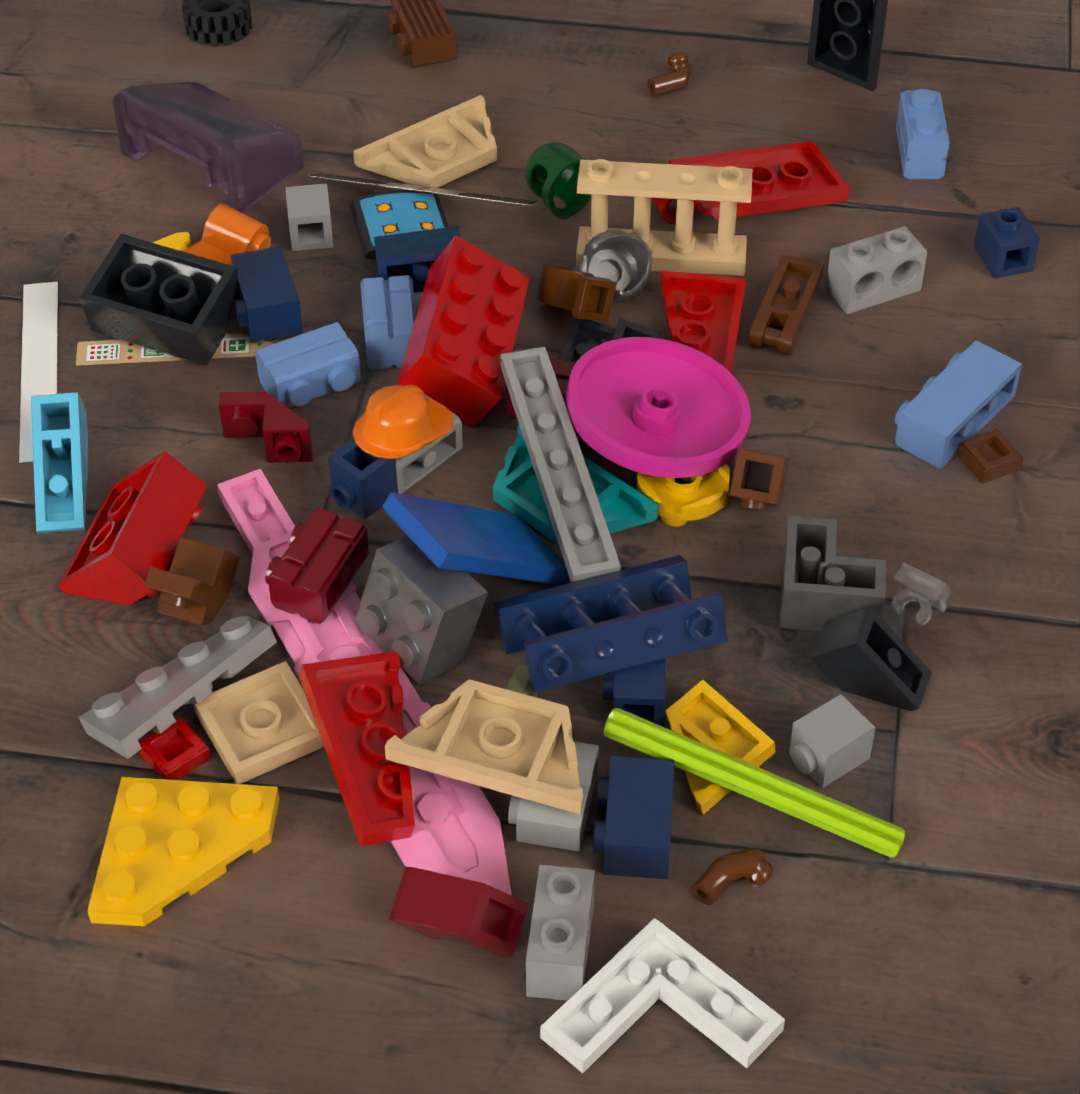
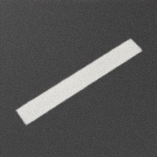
[19,282,58,463]

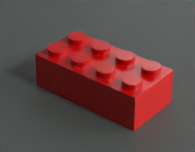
[396,235,530,428]

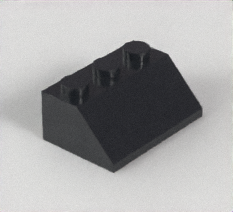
[807,0,888,92]
[79,234,238,366]

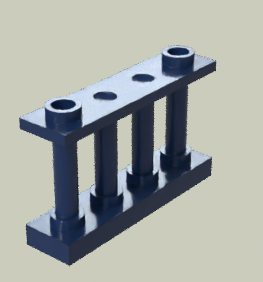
[494,555,728,693]

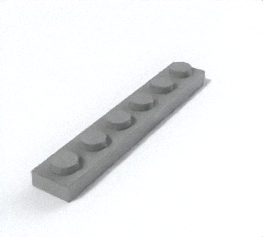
[500,347,621,583]

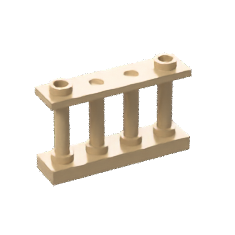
[576,159,753,276]

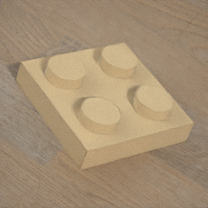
[193,661,324,784]

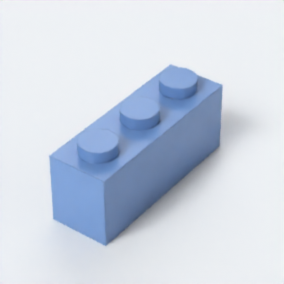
[895,340,1022,470]

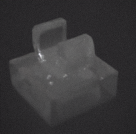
[892,562,953,626]

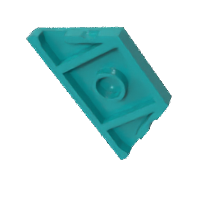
[492,425,659,545]

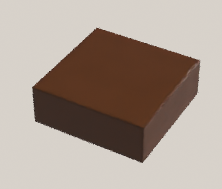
[957,429,1023,484]

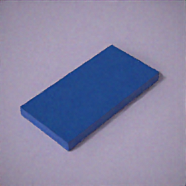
[382,492,569,585]

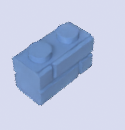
[896,89,950,179]
[360,275,422,370]
[255,322,361,408]

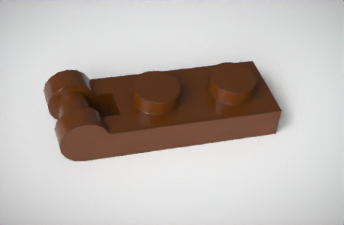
[748,255,824,355]

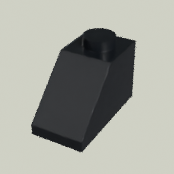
[811,606,932,711]

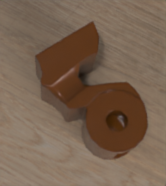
[536,264,617,321]

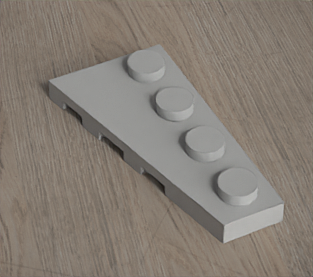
[79,616,277,759]

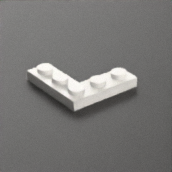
[540,918,785,1073]

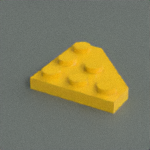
[87,777,280,927]

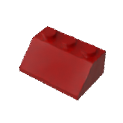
[57,451,207,606]

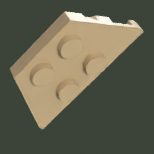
[354,95,497,188]
[385,679,584,815]

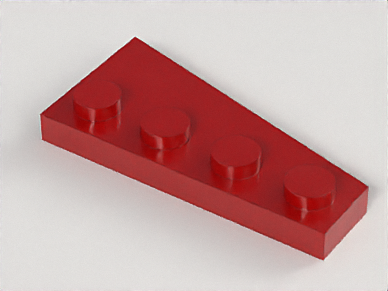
[660,270,746,374]

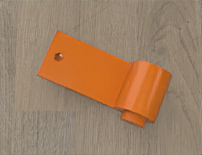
[183,203,271,265]

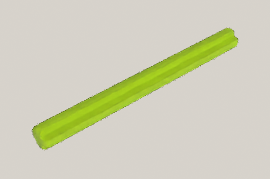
[603,708,905,858]

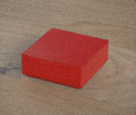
[139,717,211,780]

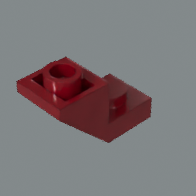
[219,392,313,463]
[389,867,529,957]

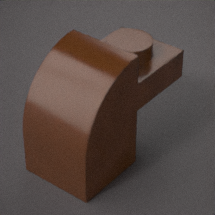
[145,537,240,625]

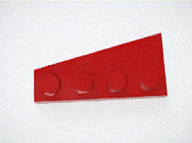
[299,651,415,846]

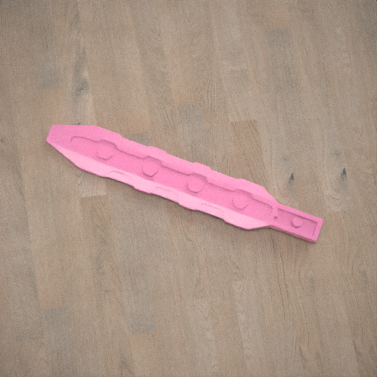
[217,469,512,896]

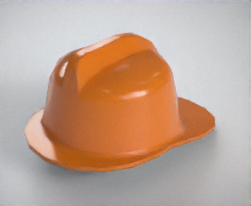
[353,385,455,459]

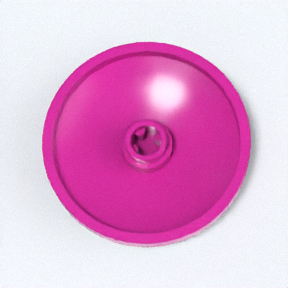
[565,337,751,478]

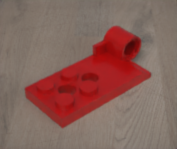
[651,141,851,224]

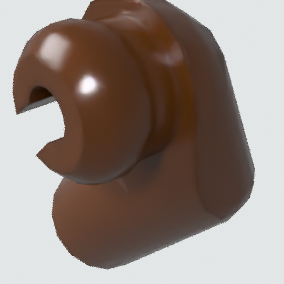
[647,52,692,97]
[691,848,773,905]

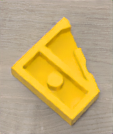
[665,679,776,815]

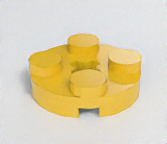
[637,464,730,527]

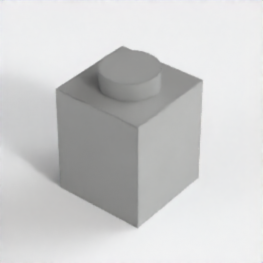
[285,183,334,251]
[789,694,876,788]

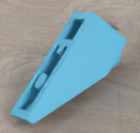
[31,392,89,534]

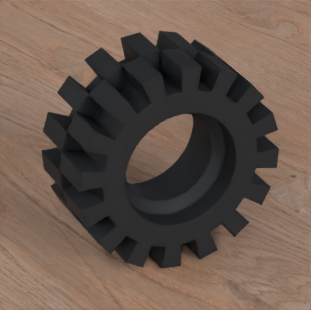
[182,0,253,47]

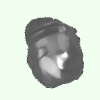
[574,231,653,305]

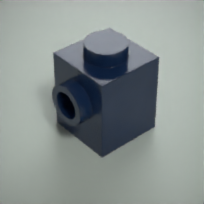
[974,207,1040,279]
[328,439,398,520]
[603,658,665,727]

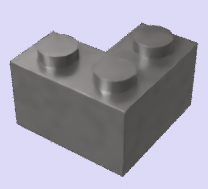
[779,516,886,631]

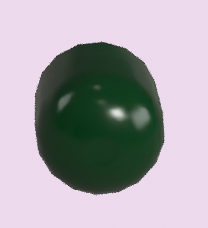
[525,142,591,220]

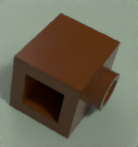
[729,449,790,511]

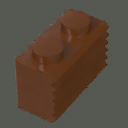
[387,0,457,68]

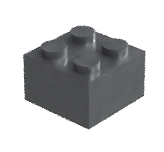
[355,536,488,685]

